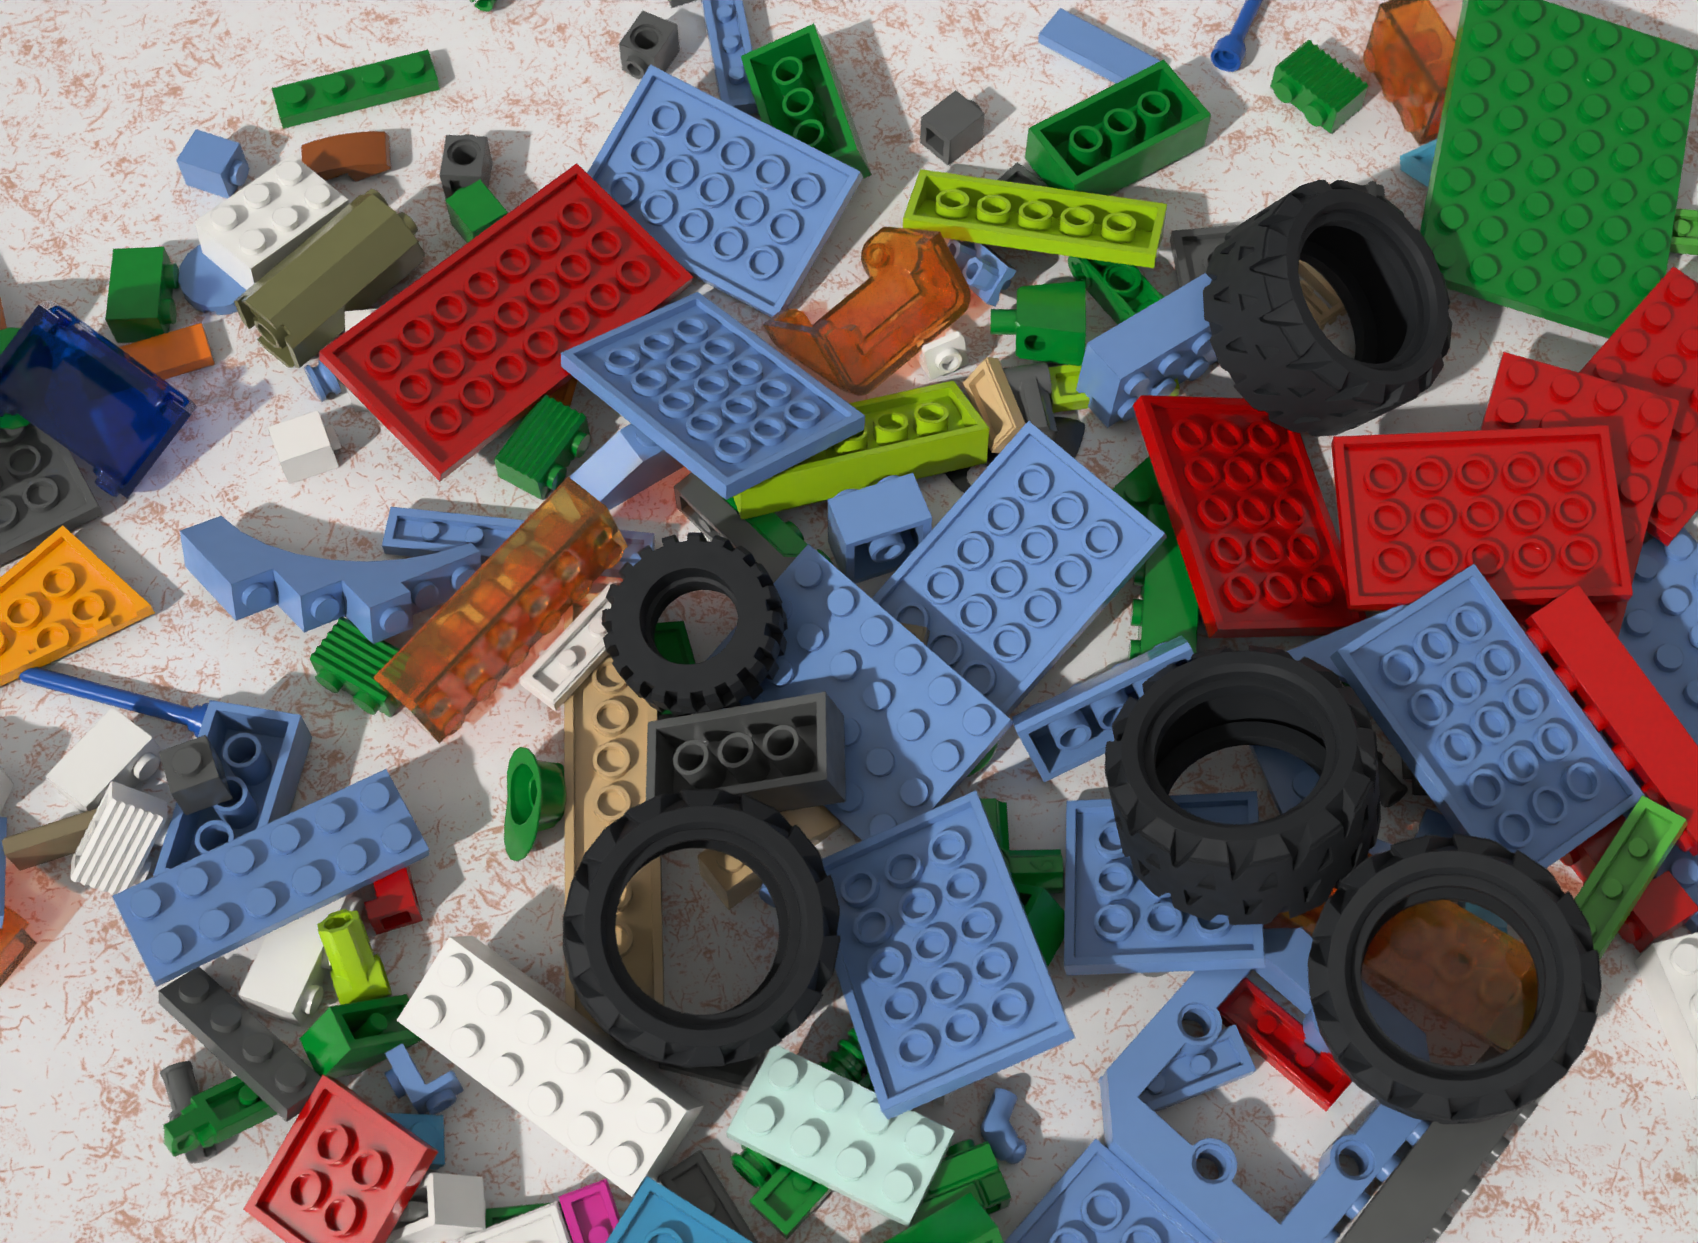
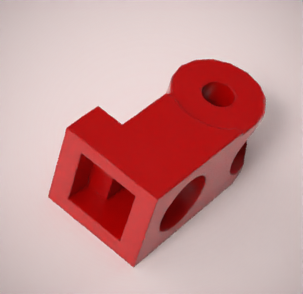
[364,866,423,935]

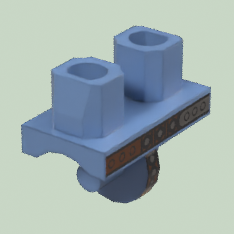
[940,239,1017,307]

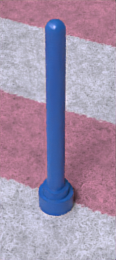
[1210,0,1263,72]
[19,667,209,738]

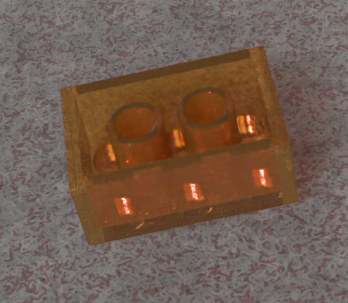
[1363,0,1456,146]

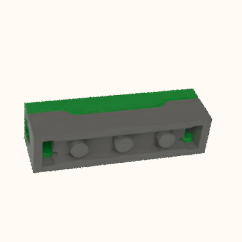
[674,472,833,583]

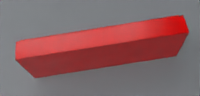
[1218,977,1352,1112]

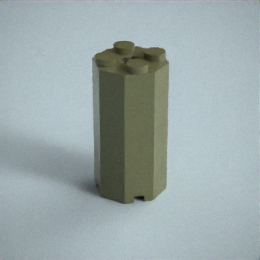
[234,189,425,368]

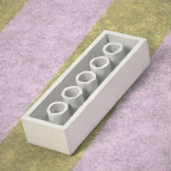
[397,936,705,1197]

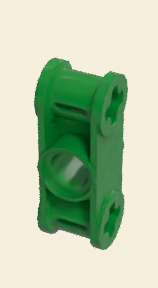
[1068,256,1165,325]

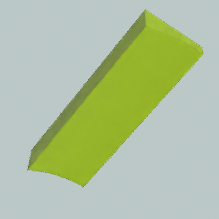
[903,169,1167,268]
[733,380,989,520]

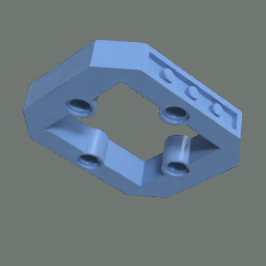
[1100,928,1431,1243]

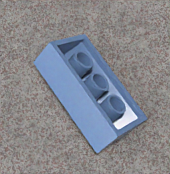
[1012,635,1194,782]

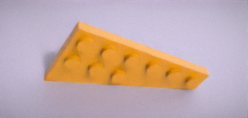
[0,525,155,687]

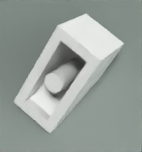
[386,1172,486,1243]

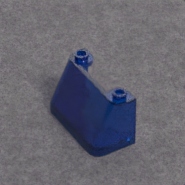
[0,300,197,499]

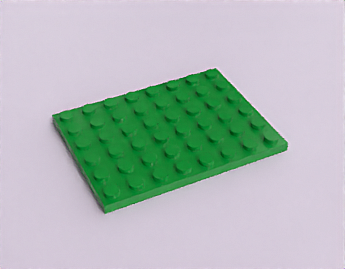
[1420,0,1698,339]

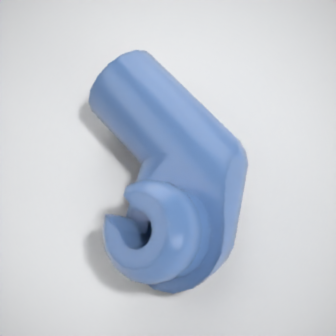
[980,1088,1027,1164]

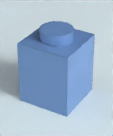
[176,129,249,198]

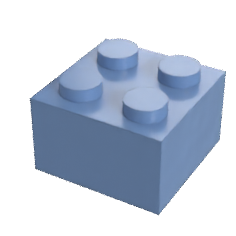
[827,473,932,584]

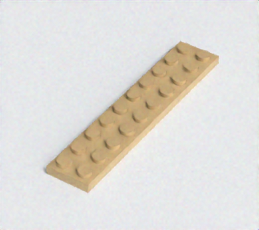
[564,593,665,1030]

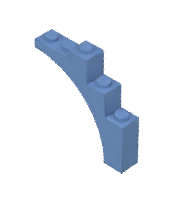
[180,516,482,644]

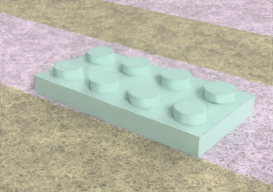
[726,1045,955,1228]

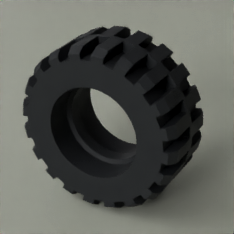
[602,532,788,717]

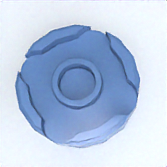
[178,245,246,315]

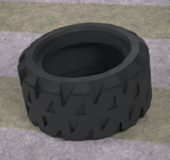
[1203,180,1452,437]
[1105,645,1381,925]
[563,789,841,1067]
[1308,834,1602,1124]

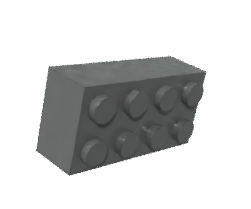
[646,692,846,812]

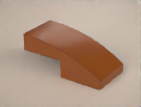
[301,131,391,182]

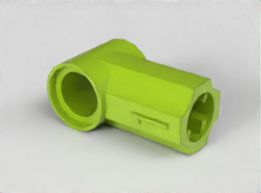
[317,909,392,1005]

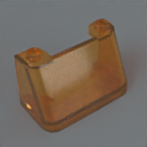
[763,226,971,396]

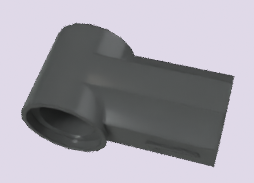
[1003,362,1058,440]

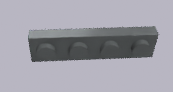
[158,967,321,1122]

